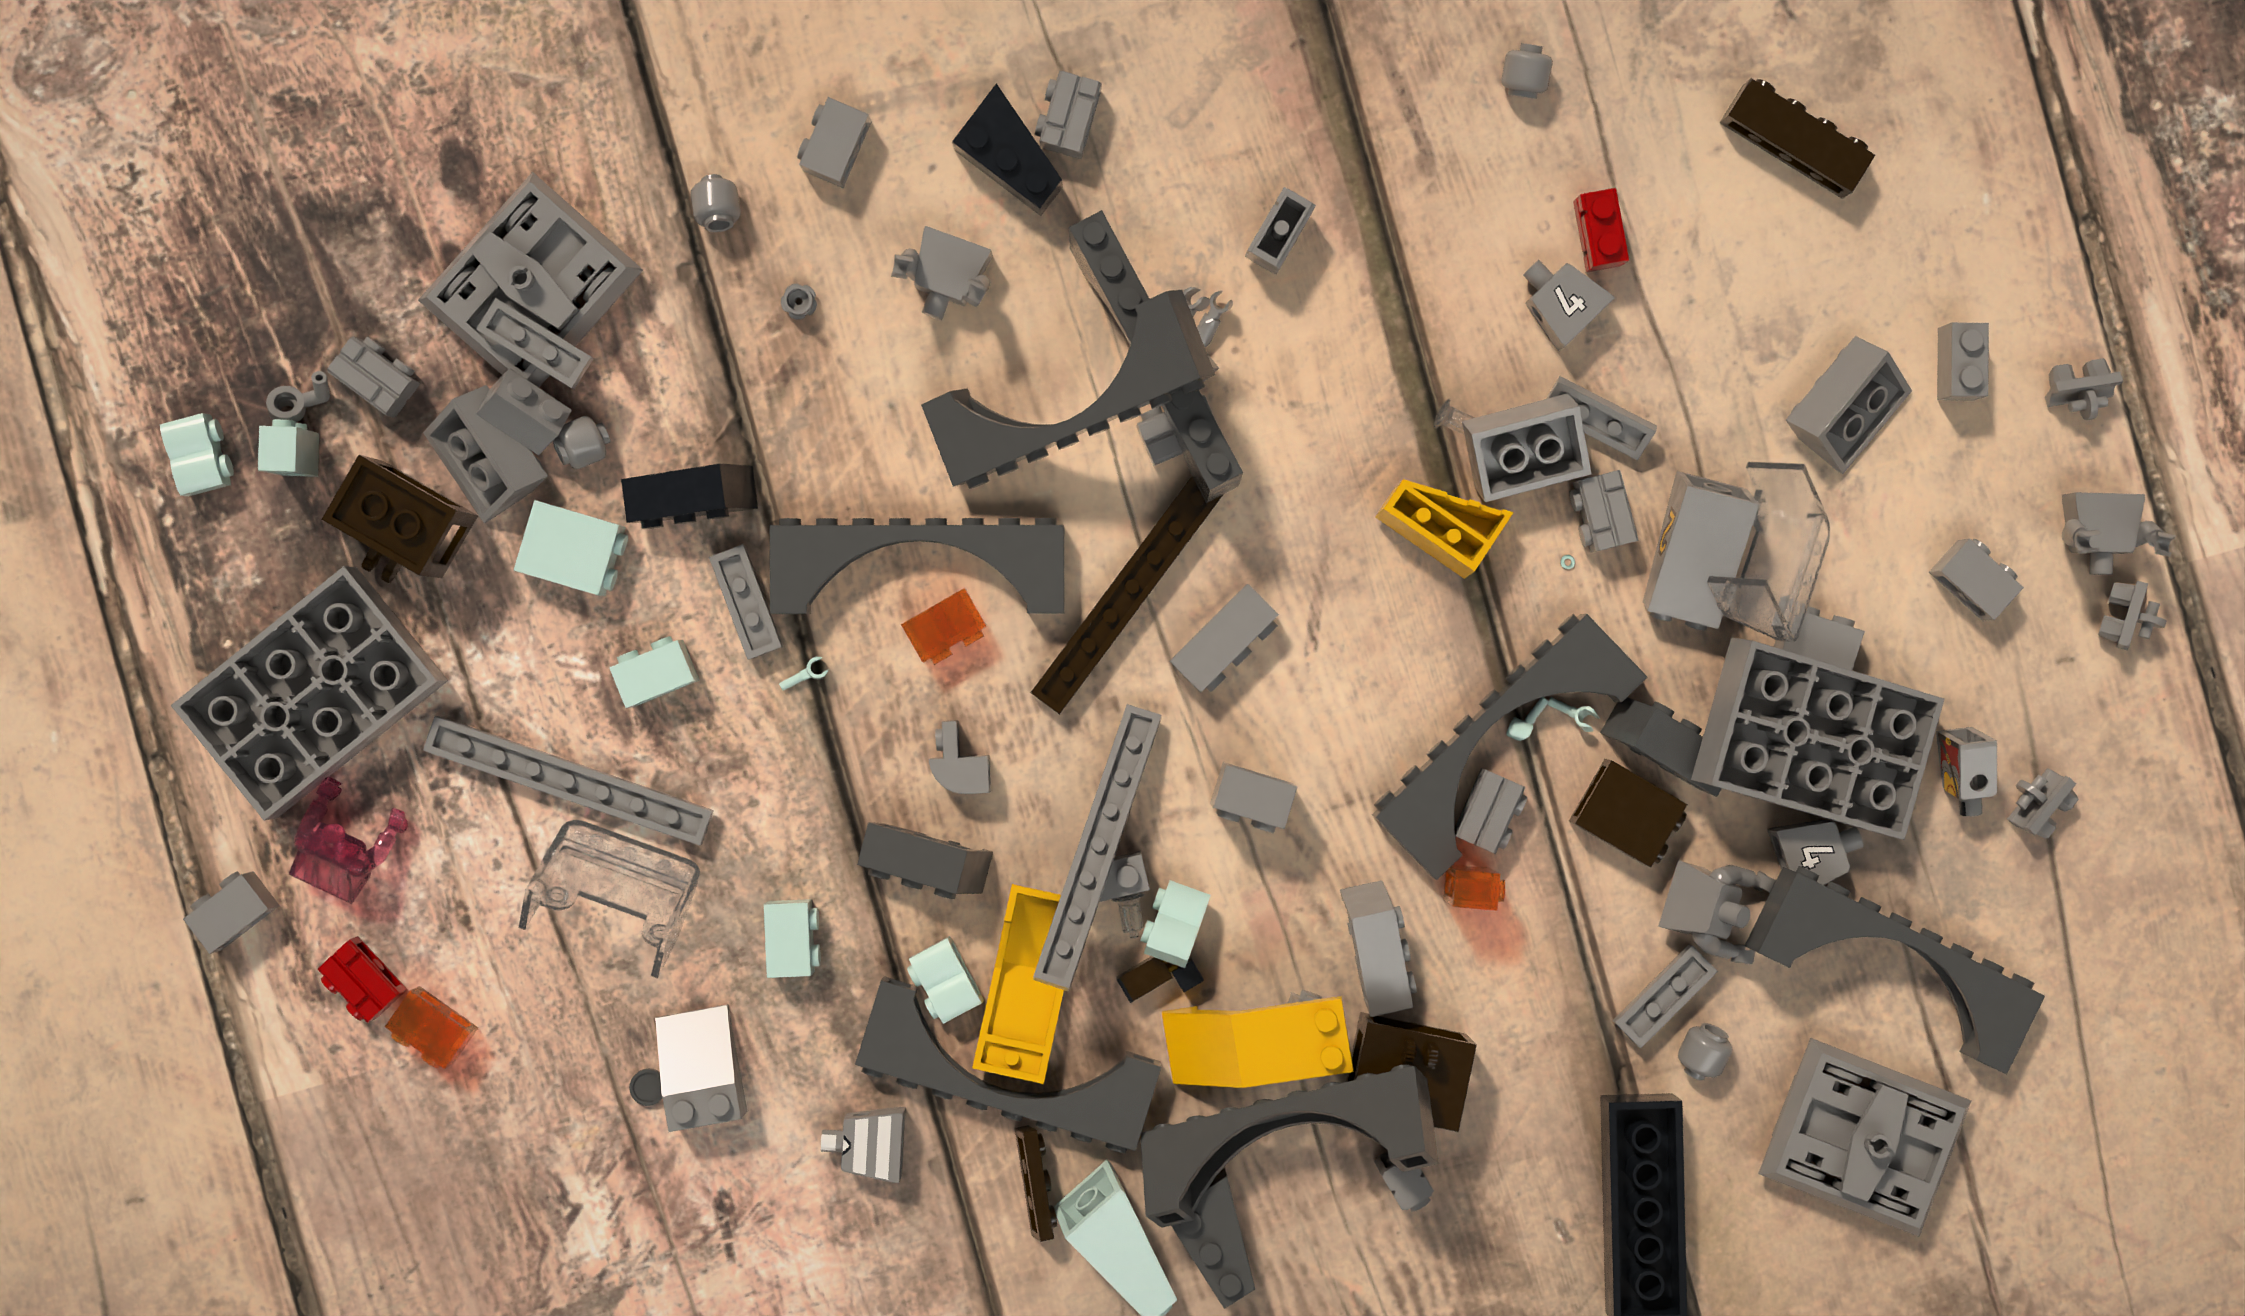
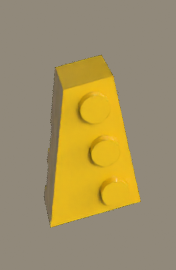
[1375,479,1514,579]

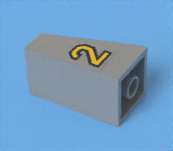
[1643,471,1759,631]

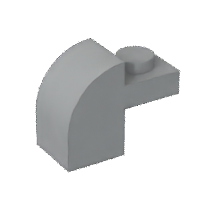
[929,720,991,794]

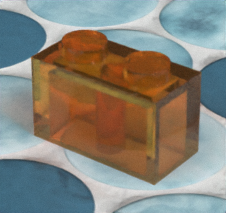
[901,588,988,665]
[1443,864,1505,911]
[385,986,479,1069]

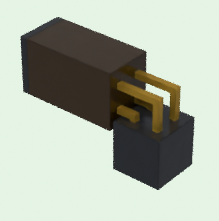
[1116,956,1204,1003]

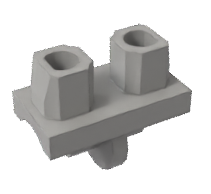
[2045,358,2123,420]
[2098,581,2167,650]
[2007,768,2079,839]

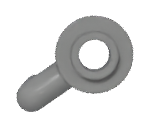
[266,371,330,423]

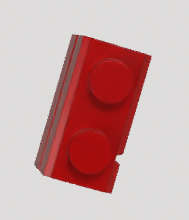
[1573,188,1629,272]
[317,936,408,1023]

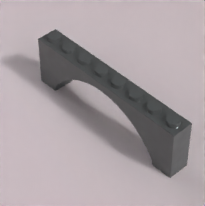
[1069,210,1243,503]
[921,290,1215,489]
[770,518,1064,614]
[1372,614,1648,880]
[1745,866,2045,1075]
[855,976,1161,1153]
[1140,1065,1439,1228]

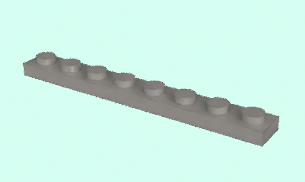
[1033,704,1162,992]
[423,716,714,846]

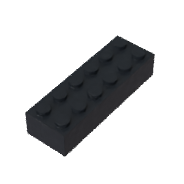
[1600,1093,1687,1316]

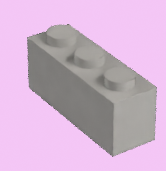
[1169,584,1279,692]

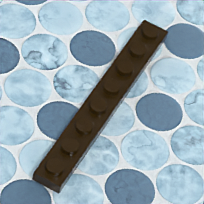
[1030,477,1224,715]

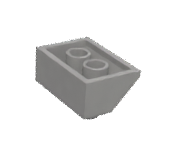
[1786,336,1912,474]
[423,385,548,523]

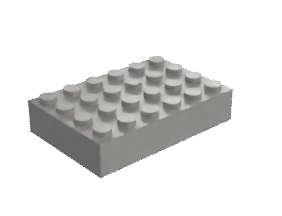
[171,566,448,821]
[1691,638,1944,840]

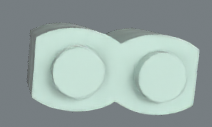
[160,413,234,497]
[1140,880,1211,968]
[907,936,984,1024]

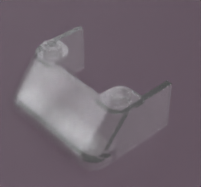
[1707,462,1830,642]
[518,820,700,978]

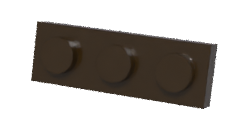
[1014,1125,1057,1242]

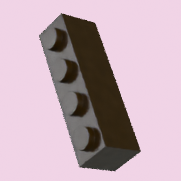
[1720,78,1875,199]

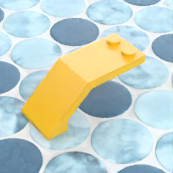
[972,884,1064,1084]
[1162,996,1353,1088]

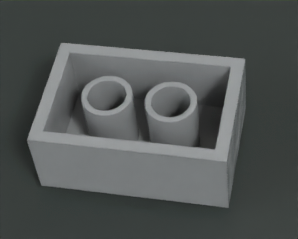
[1462,393,1592,502]

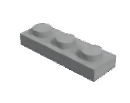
[476,298,594,390]
[1546,376,1657,460]
[709,544,783,660]
[1612,944,1718,1048]

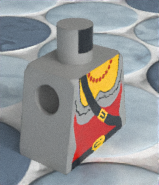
[1936,727,1997,816]

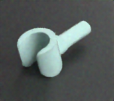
[779,657,828,691]
[1506,697,1549,741]
[1548,697,1600,732]

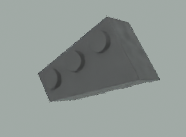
[1600,697,1722,797]
[857,822,993,899]
[1171,1168,1255,1309]

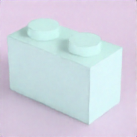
[258,419,319,477]
[609,636,699,708]
[764,899,821,978]

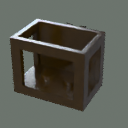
[321,455,478,583]
[1346,1012,1477,1132]

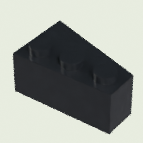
[952,83,1063,216]
[621,463,758,529]

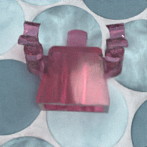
[289,777,408,904]

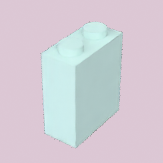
[514,500,628,596]

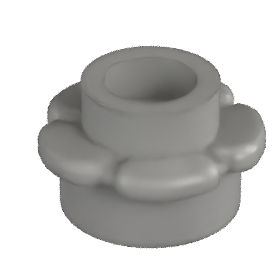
[781,283,817,320]

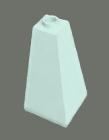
[1054,1159,1177,1316]

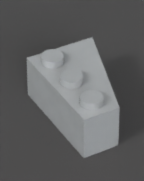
[1340,880,1417,1017]

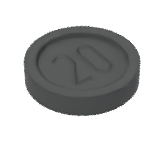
[629,1068,662,1106]

